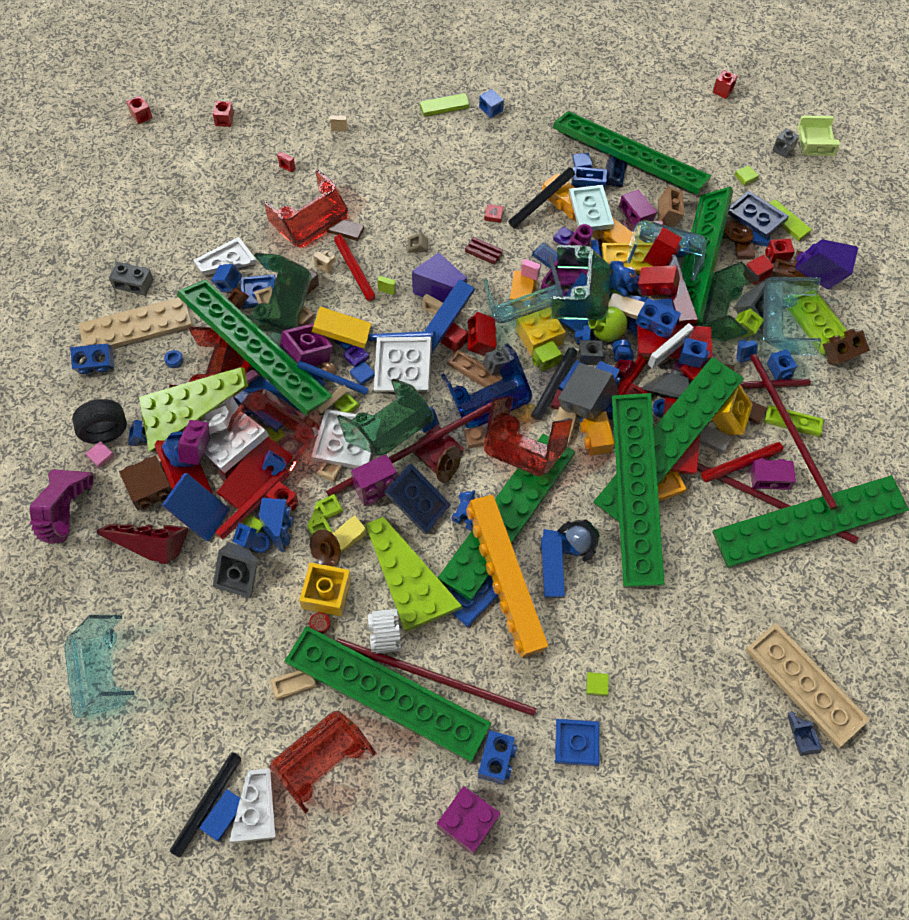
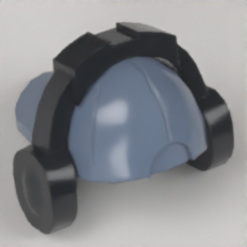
[557,519,600,563]

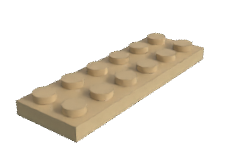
[78,298,193,348]
[745,623,870,749]

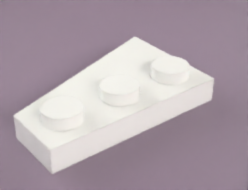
[193,237,257,276]
[228,768,275,844]

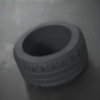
[72,399,127,444]

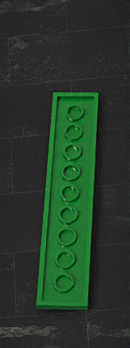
[553,111,711,194]
[677,186,733,325]
[177,279,332,416]
[593,357,744,522]
[612,393,665,588]
[438,433,575,602]
[712,475,909,568]
[284,626,491,763]

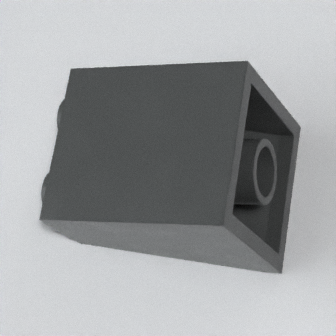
[558,363,619,420]

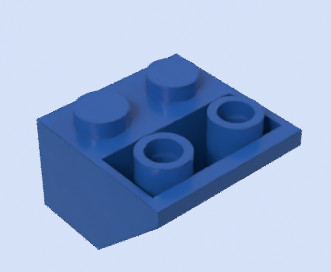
[571,166,607,191]
[259,498,293,552]

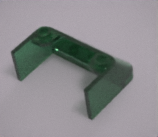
[551,245,611,320]
[244,253,312,334]
[691,261,759,342]
[337,378,434,455]

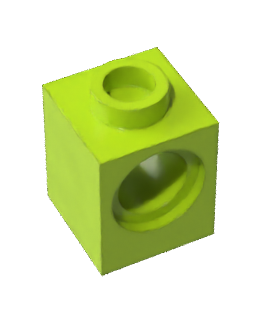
[731,309,764,338]
[532,341,562,372]

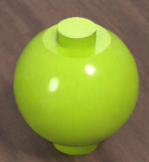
[588,306,627,342]

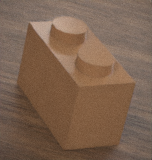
[658,186,684,229]

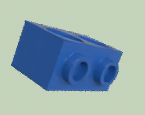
[635,298,681,339]
[70,343,114,374]
[478,730,518,785]

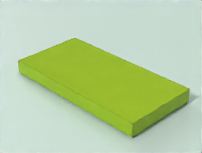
[784,288,853,356]

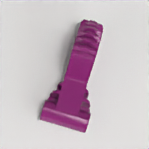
[541,224,595,303]
[29,469,94,544]

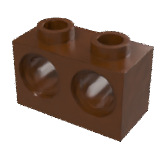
[822,329,870,364]

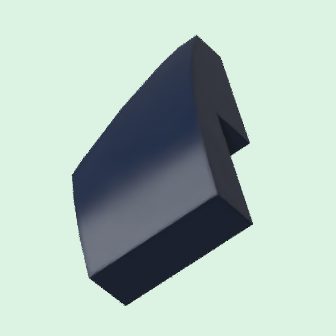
[788,711,823,756]

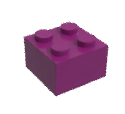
[280,323,333,367]
[351,454,397,506]
[437,786,500,856]

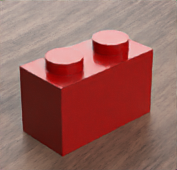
[643,227,682,267]
[638,265,680,296]
[468,312,497,356]

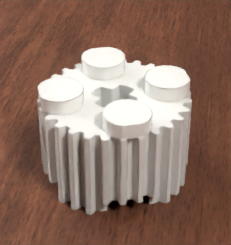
[368,609,401,654]

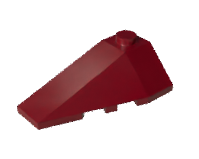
[97,524,188,564]

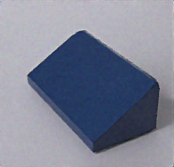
[606,156,626,187]

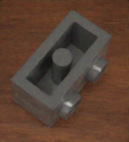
[109,262,154,296]

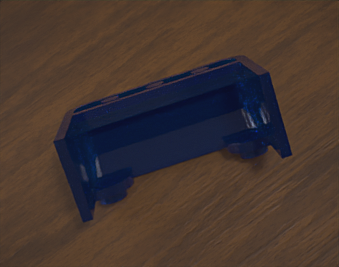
[441,343,533,429]

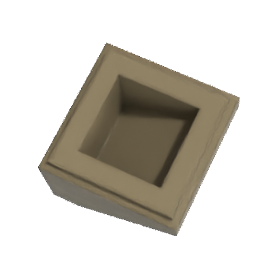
[407,232,428,253]

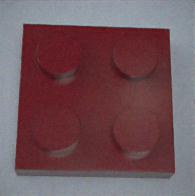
[413,425,464,474]

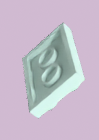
[569,185,614,231]

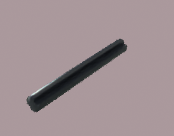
[508,167,575,228]
[531,347,578,420]
[170,752,241,858]

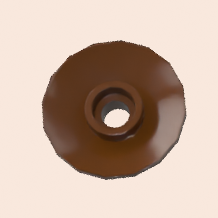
[724,221,754,243]
[436,446,461,483]
[310,529,341,567]

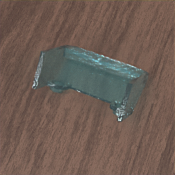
[627,220,707,281]
[483,255,564,323]
[763,277,821,355]
[64,615,135,718]

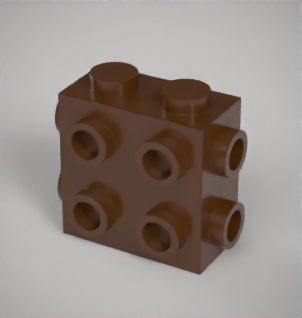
[119,455,172,511]

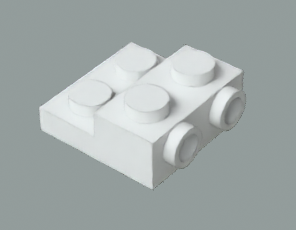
[199,398,240,435]

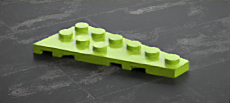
[139,367,248,452]
[365,517,463,632]

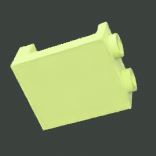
[798,116,840,156]

